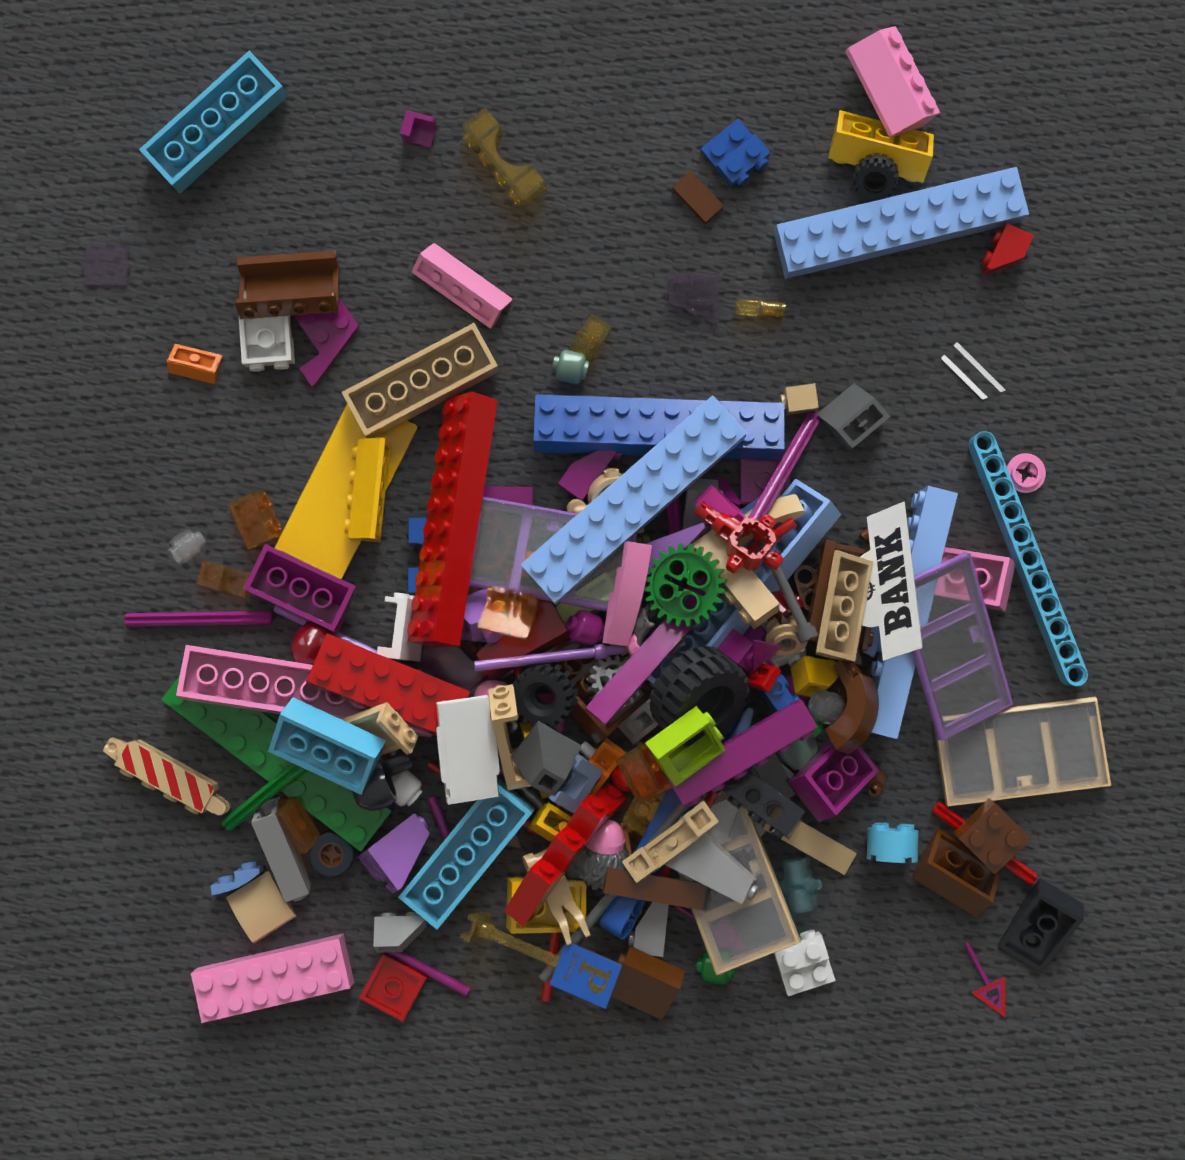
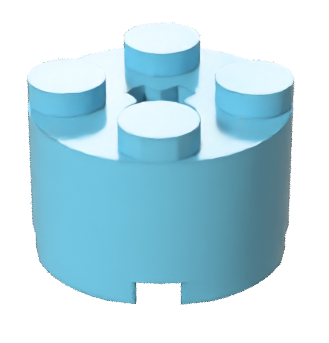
[867,822,919,863]

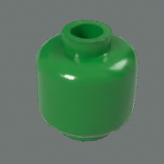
[697,951,735,985]

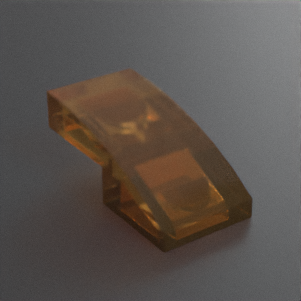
[196,560,251,598]

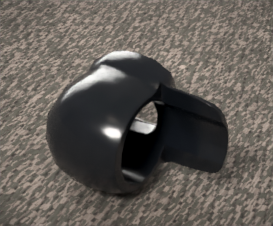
[352,754,413,811]

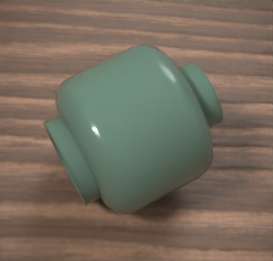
[552,350,589,385]

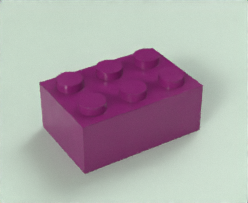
[788,740,879,822]

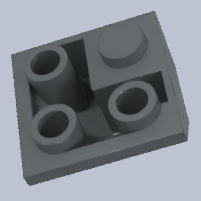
[512,721,581,796]

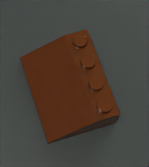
[543,638,654,744]

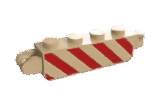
[103,737,231,816]

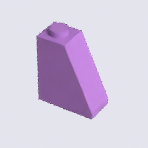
[358,813,430,893]

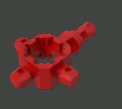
[694,501,784,574]

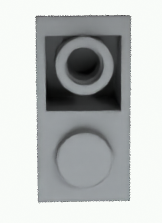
[373,912,427,953]

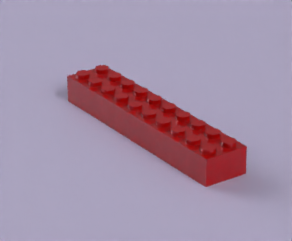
[407,392,498,647]

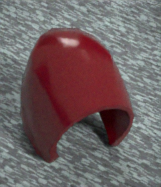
[291,621,336,665]

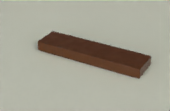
[602,867,707,910]

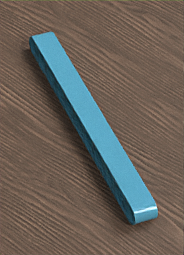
[968,431,1088,686]

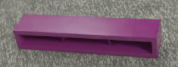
[667,699,818,806]

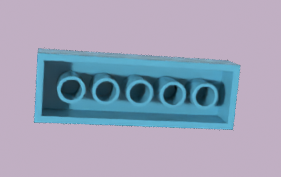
[139,51,288,194]
[398,777,535,929]

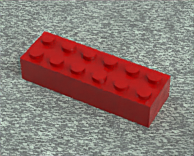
[306,633,470,737]

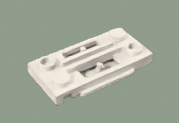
[436,695,500,805]

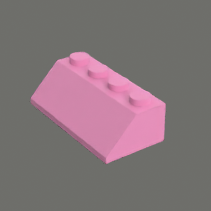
[845,26,940,137]

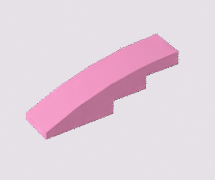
[603,541,652,646]

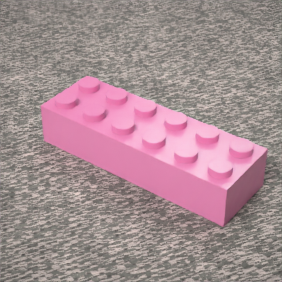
[191,933,354,1023]

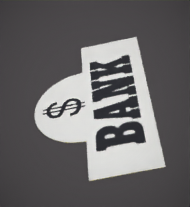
[860,501,922,661]

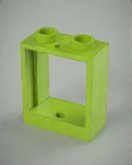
[645,706,725,787]

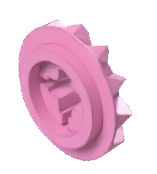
[1006,453,1046,493]

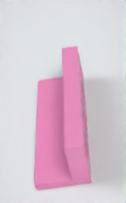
[412,243,512,329]

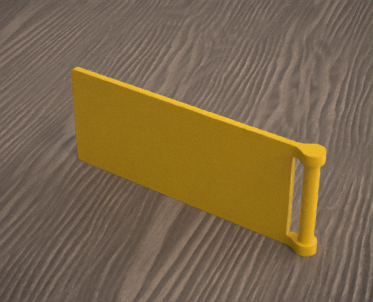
[275,404,418,579]

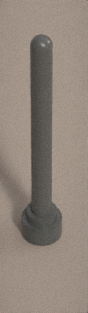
[758,540,819,644]

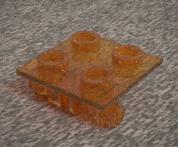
[477,585,540,640]

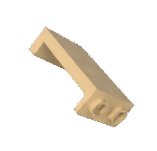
[488,685,531,790]
[341,702,418,755]

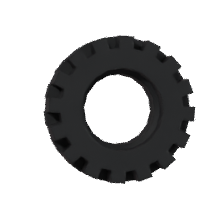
[853,153,898,202]

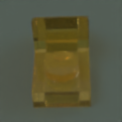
[569,314,612,366]
[619,788,661,839]

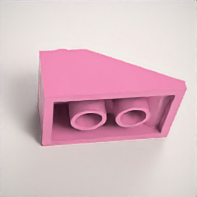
[933,547,1016,612]

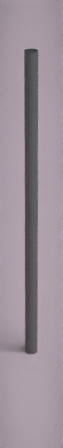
[539,802,690,983]

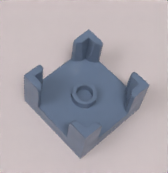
[549,753,603,813]

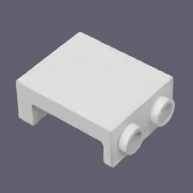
[377,593,422,662]

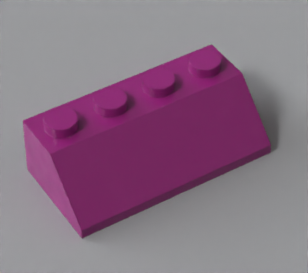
[243,544,356,633]

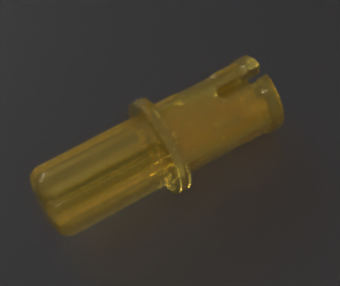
[735,299,785,318]

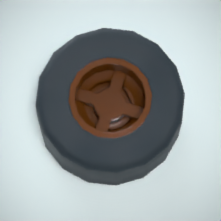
[309,830,357,877]

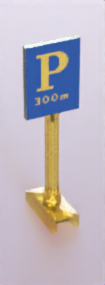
[460,911,623,1009]

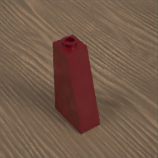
[477,598,570,680]

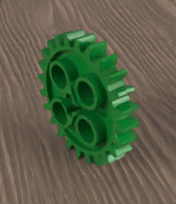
[644,543,727,627]

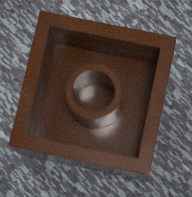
[954,798,1031,874]

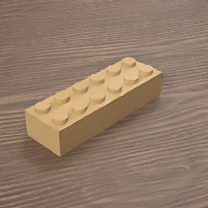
[342,323,499,438]

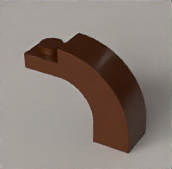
[825,660,879,754]

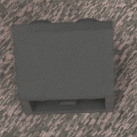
[818,383,890,452]

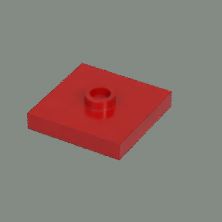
[359,953,427,1022]

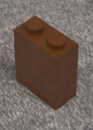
[606,946,685,1020]

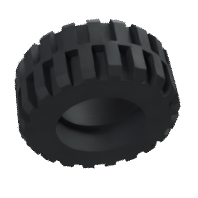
[650,646,749,746]

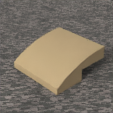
[226,871,296,943]

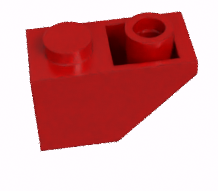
[981,223,1034,275]

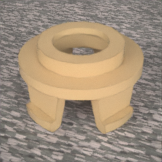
[765,615,807,657]

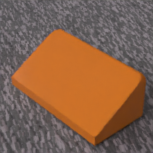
[167,344,223,384]

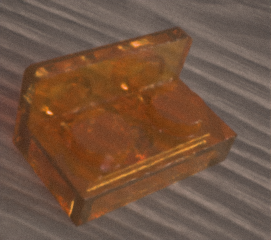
[229,491,282,550]

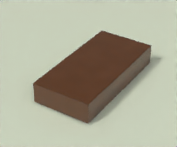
[672,171,724,224]

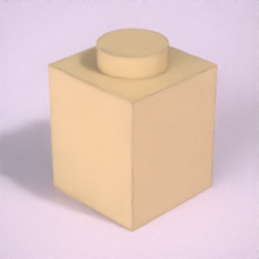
[780,383,819,415]

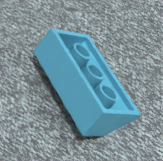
[268,697,386,795]

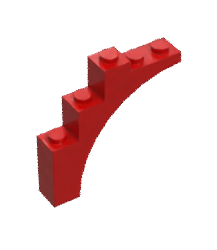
[504,782,628,927]

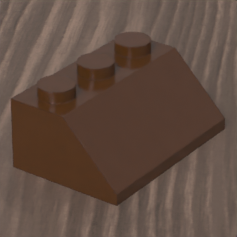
[912,828,1002,918]

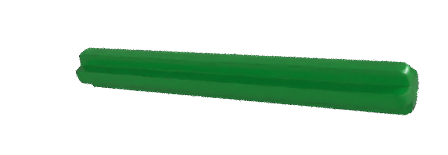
[222,763,305,831]

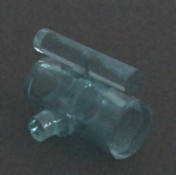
[778,855,822,913]

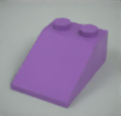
[646,522,712,579]

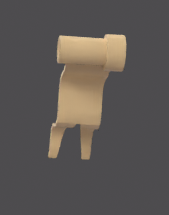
[522,849,590,945]

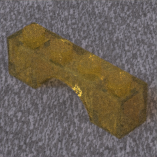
[462,107,547,207]

